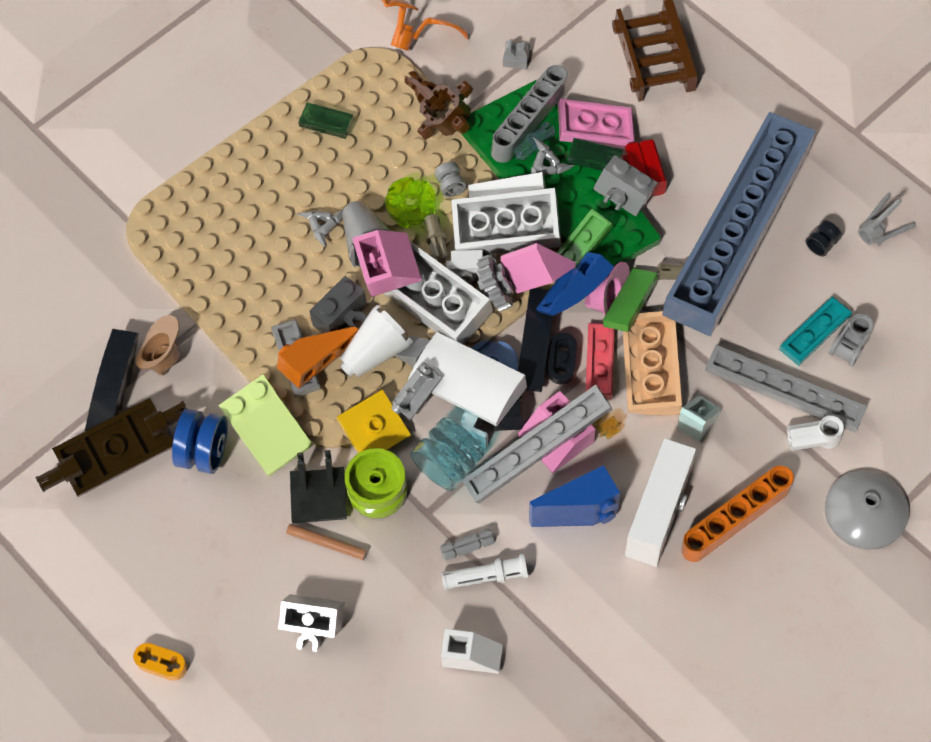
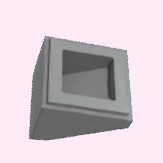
[395,336,430,367]

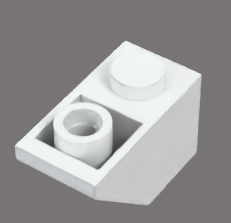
[441,629,503,674]

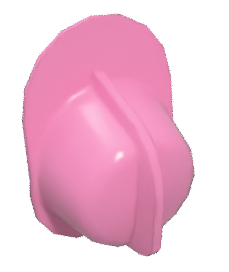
[584,262,630,316]

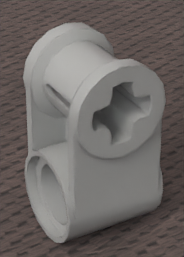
[828,314,874,367]

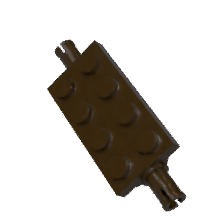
[35,398,188,497]

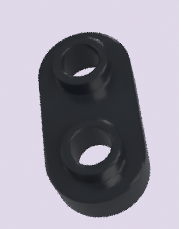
[548,333,577,385]

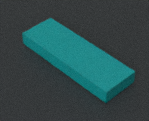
[779,296,852,366]

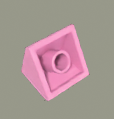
[501,243,576,294]

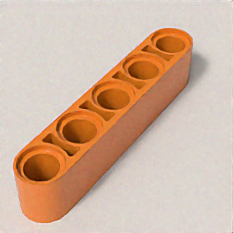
[681,465,794,562]

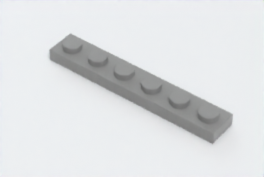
[705,345,867,433]
[462,385,613,503]

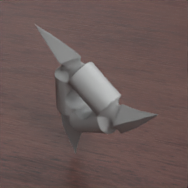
[531,137,575,175]
[297,208,344,247]

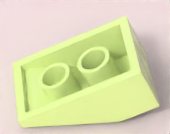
[219,374,314,477]

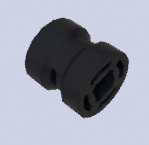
[805,220,842,257]

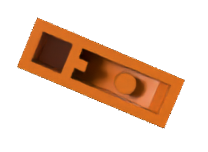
[277,326,359,388]

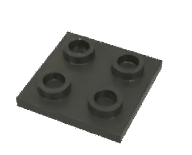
[290,450,347,524]

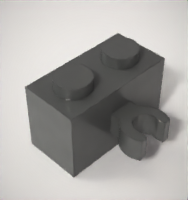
[309,276,367,333]

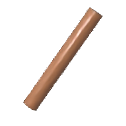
[286,524,367,561]

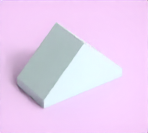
[677,395,722,442]

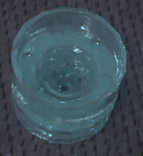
[410,417,484,491]

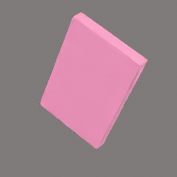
[558,98,635,149]

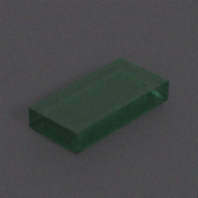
[298,102,354,139]
[567,138,623,171]

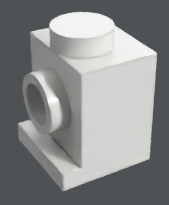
[446,250,483,286]

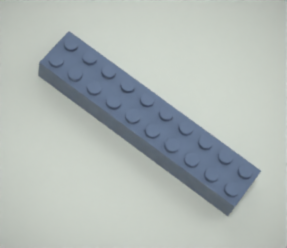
[662,112,816,337]

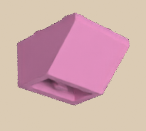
[352,230,422,297]
[518,391,595,474]

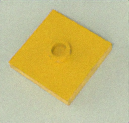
[336,389,411,453]

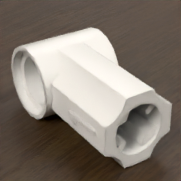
[787,416,844,451]

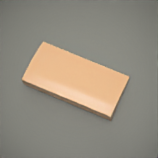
[623,311,683,415]

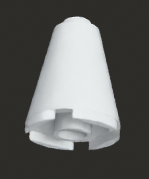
[340,305,413,377]

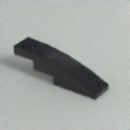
[518,288,552,392]
[85,328,139,431]

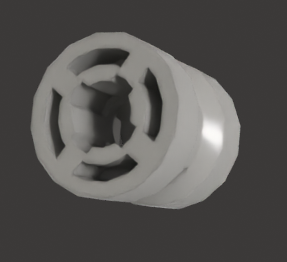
[434,162,466,197]

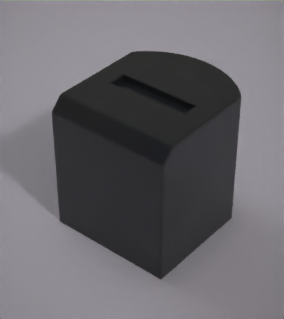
[494,396,524,431]

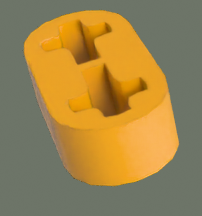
[133,643,187,681]

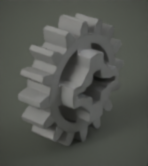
[477,255,514,311]

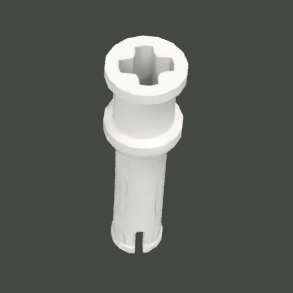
[441,554,528,590]

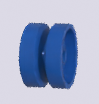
[172,409,228,474]

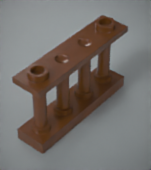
[612,0,698,102]

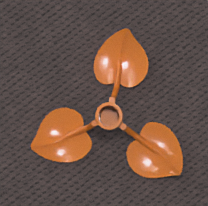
[382,0,468,51]

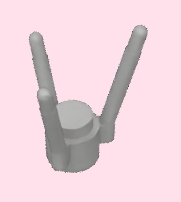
[858,194,915,246]

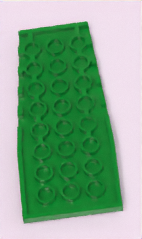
[461,80,661,267]

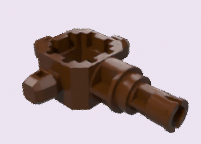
[404,71,473,140]

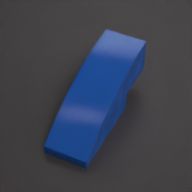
[536,252,614,316]

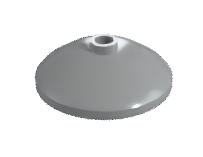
[825,470,909,550]

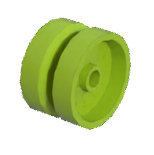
[345,448,407,518]

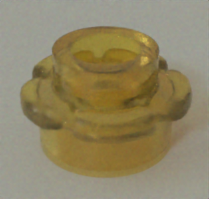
[596,416,622,440]

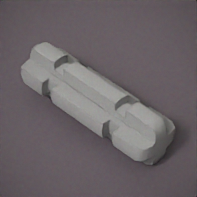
[440,529,494,560]

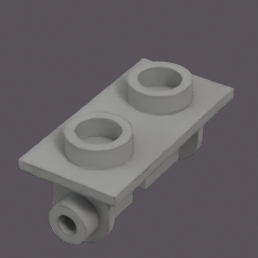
[391,361,442,420]

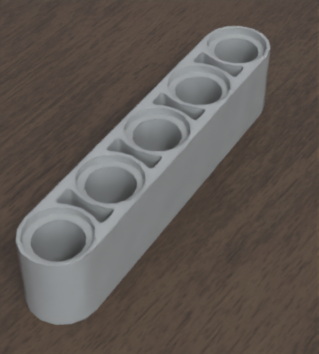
[491,65,568,163]

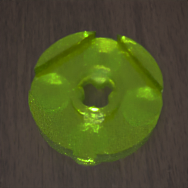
[385,177,436,228]

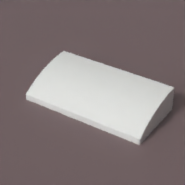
[408,332,527,426]

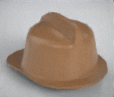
[136,315,180,376]

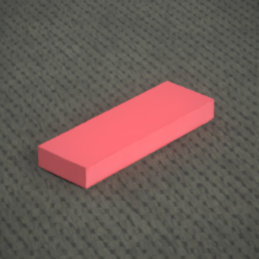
[586,323,614,399]

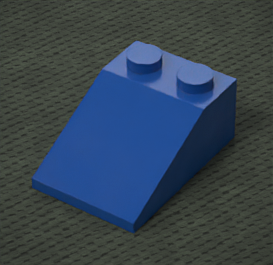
[529,465,620,527]

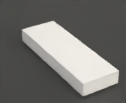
[468,172,546,198]

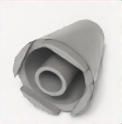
[342,201,391,270]

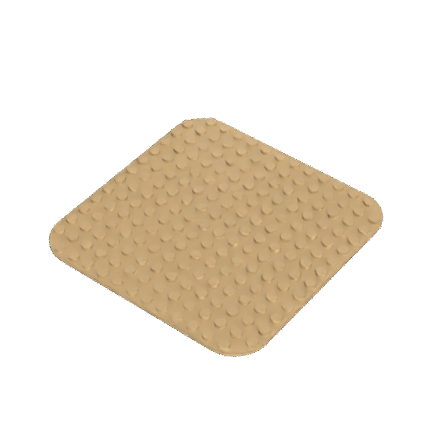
[126,47,564,448]

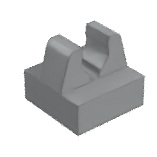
[503,40,530,69]

